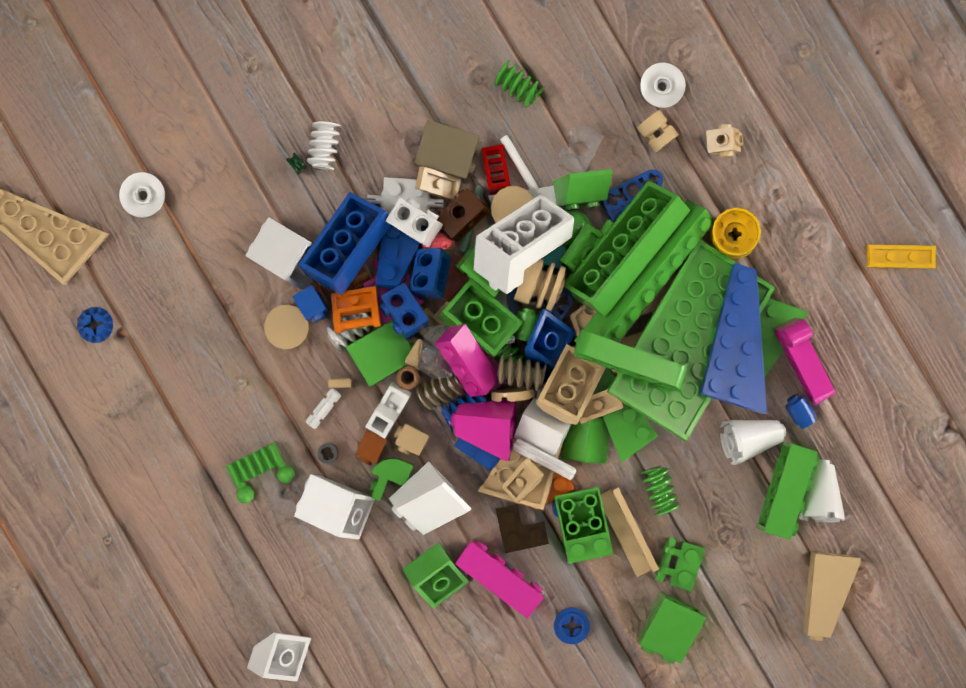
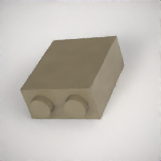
[414,120,482,181]

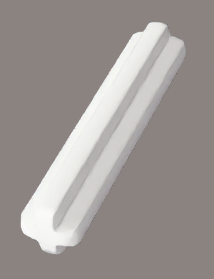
[513,439,576,480]

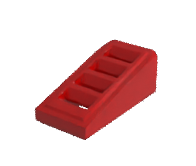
[481,144,511,195]

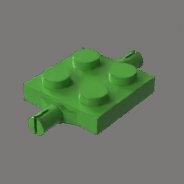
[560,219,614,284]

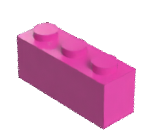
[435,324,499,397]

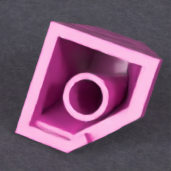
[451,400,517,461]

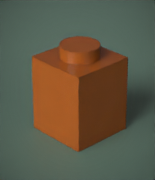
[355,429,389,466]

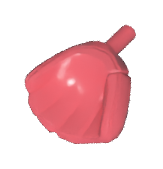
[422,233,455,250]

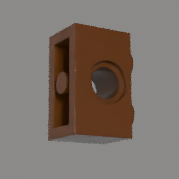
[437,188,491,242]

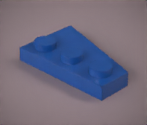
[376,225,428,289]

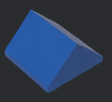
[525,309,575,370]

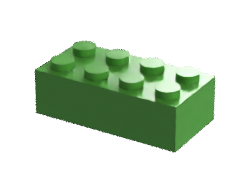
[756,442,819,540]

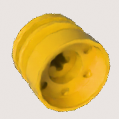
[710,208,761,260]

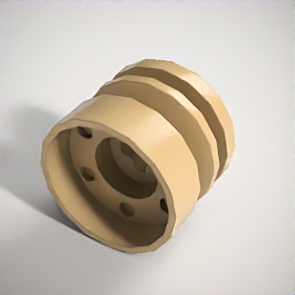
[514,259,566,312]

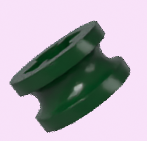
[286,152,307,175]

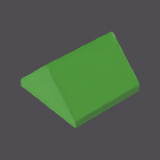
[561,417,609,464]

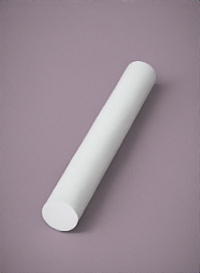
[500,135,539,189]

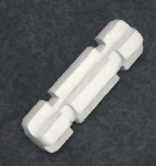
[306,388,341,429]

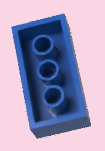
[298,192,391,296]

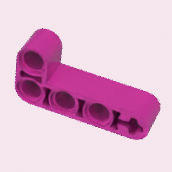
[774,318,835,405]

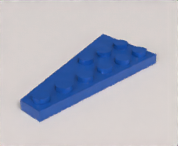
[700,263,767,414]

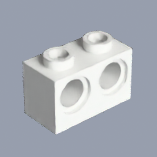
[386,198,443,248]

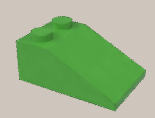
[438,279,523,357]

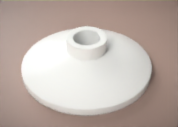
[640,63,686,108]
[119,172,165,218]

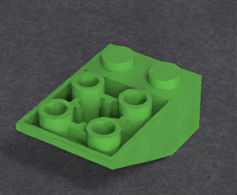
[554,487,613,564]

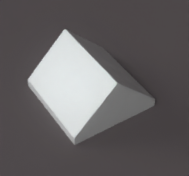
[514,397,572,457]

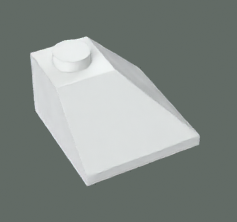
[247,632,311,681]

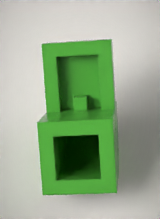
[370,458,414,501]

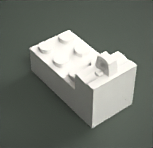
[473,194,574,294]

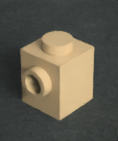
[394,423,430,456]

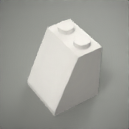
[245,217,313,290]
[389,462,471,535]
[294,474,375,539]

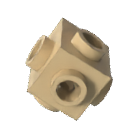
[706,124,743,158]

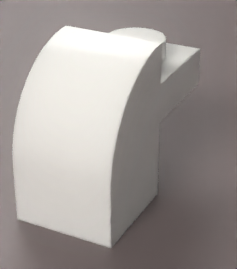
[365,382,412,439]

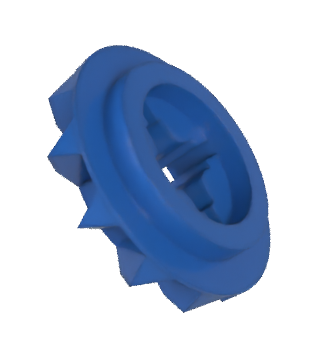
[77,307,113,343]
[554,607,590,644]

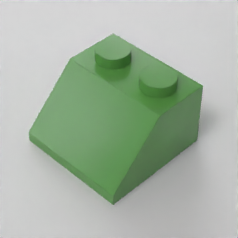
[553,169,612,211]
[403,542,469,609]

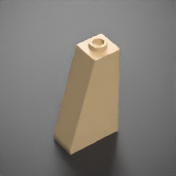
[803,551,861,641]

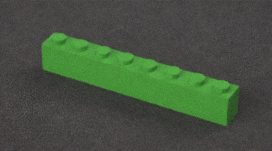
[574,199,715,343]

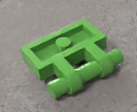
[655,536,705,592]

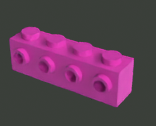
[455,540,544,619]

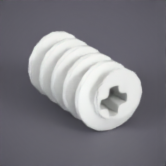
[307,121,341,171]
[327,312,371,353]

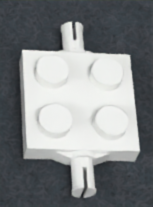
[367,177,444,225]

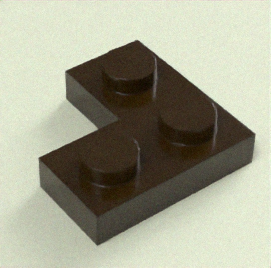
[495,504,549,553]

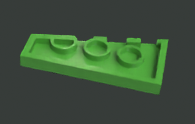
[760,298,809,378]
[593,368,658,463]

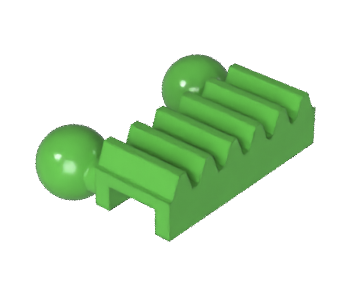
[226,442,295,503]

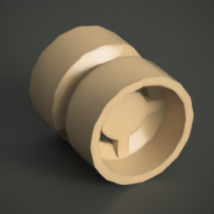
[637,110,679,153]

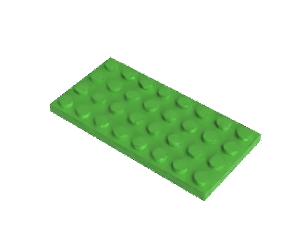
[607,240,775,442]

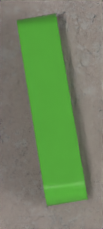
[573,331,687,391]

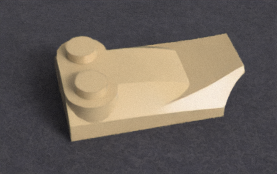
[536,344,606,425]

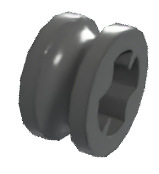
[317,443,339,464]

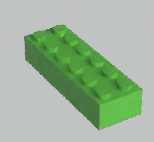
[563,180,690,317]

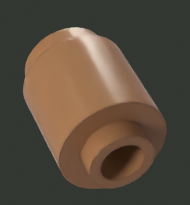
[396,366,420,389]

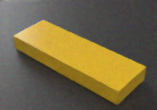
[866,245,936,269]

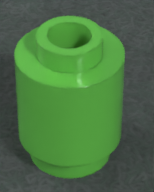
[515,308,539,341]

